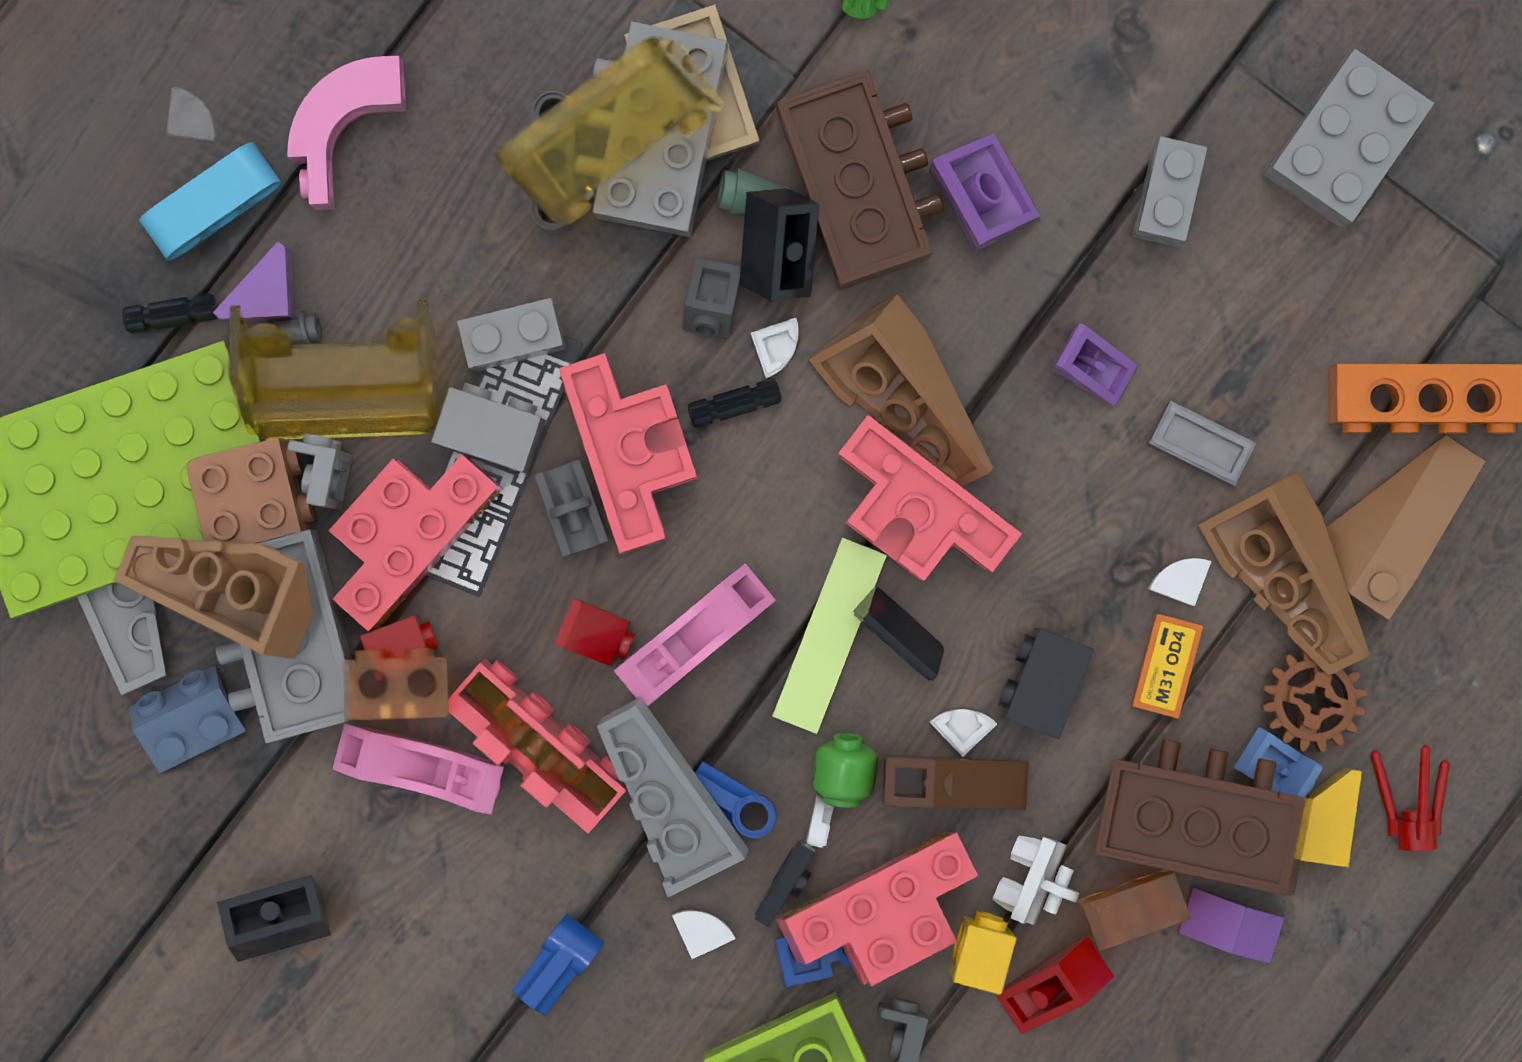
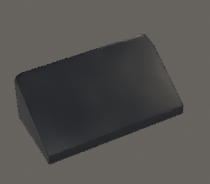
[853,587,944,681]

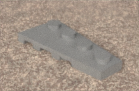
[77,583,167,696]
[597,697,749,897]

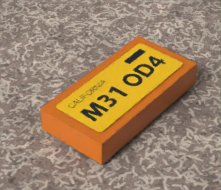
[1130,613,1203,719]

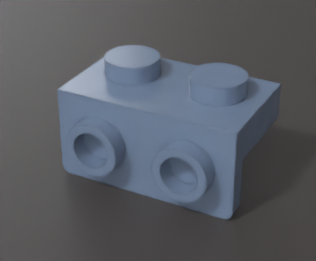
[130,666,246,774]

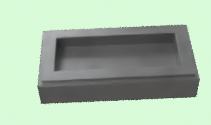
[1148,401,1256,487]

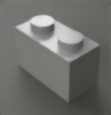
[1132,136,1207,248]
[457,298,566,372]
[431,383,546,475]

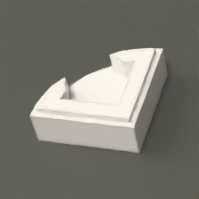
[751,318,798,379]
[1148,558,1211,606]
[929,708,997,757]
[806,794,834,848]
[672,910,736,959]

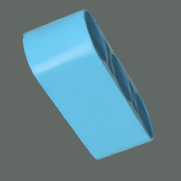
[139,142,281,261]

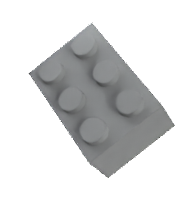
[1264,49,1434,229]

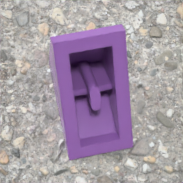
[213,241,295,323]
[1050,323,1138,407]
[1177,887,1284,964]

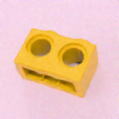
[948,910,1016,995]

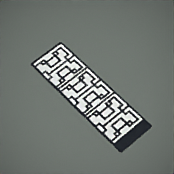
[426,335,583,597]

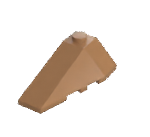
[808,294,993,487]
[1326,435,1486,620]
[1198,471,1370,676]
[114,536,313,659]

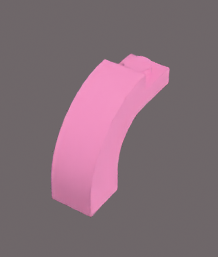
[287,56,406,210]
[614,563,776,706]
[332,723,504,814]

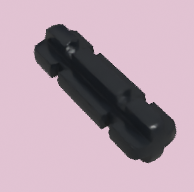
[122,293,218,333]
[688,378,782,428]

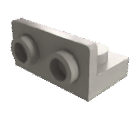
[287,433,354,511]

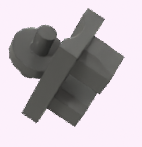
[534,459,609,557]

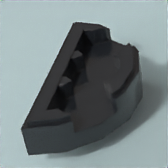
[754,840,816,927]

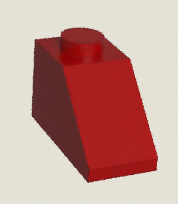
[554,599,636,666]
[995,936,1115,1034]

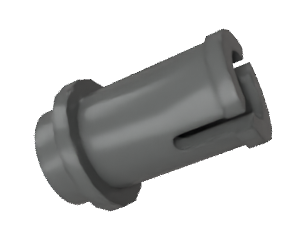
[258,311,322,354]

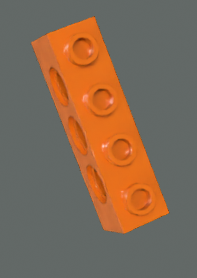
[1328,364,1522,434]

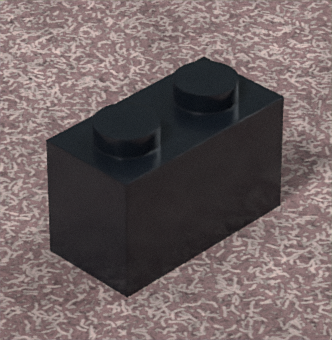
[739,188,819,301]
[998,628,1094,739]
[217,875,331,962]

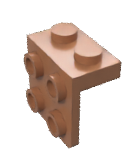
[187,438,315,544]

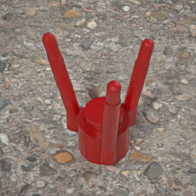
[1371,745,1450,851]

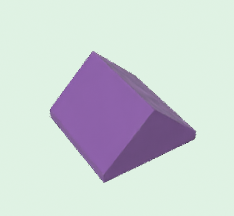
[929,133,1040,253]

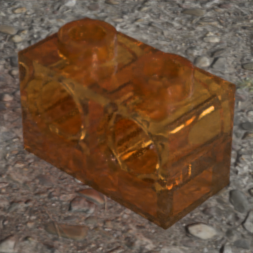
[343,648,448,721]
[1077,869,1191,951]

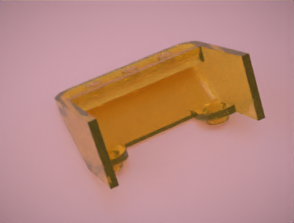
[495,37,726,224]
[228,298,440,440]

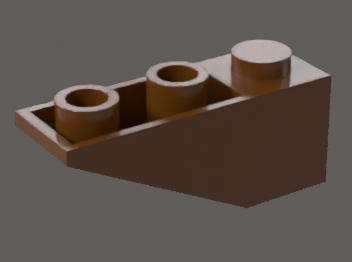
[882,755,1028,810]

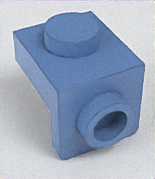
[1233,727,1323,797]

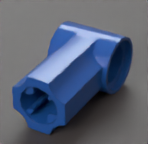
[695,761,777,838]
[512,913,605,1016]

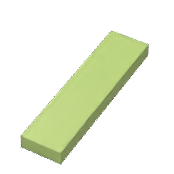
[772,538,887,734]

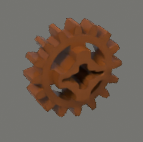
[1260,649,1367,752]

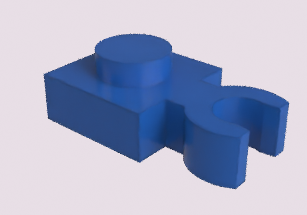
[774,937,852,987]

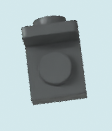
[682,258,741,339]
[877,997,928,1062]

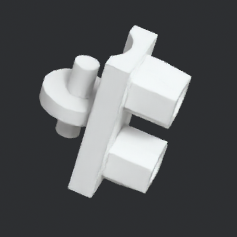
[993,835,1080,925]

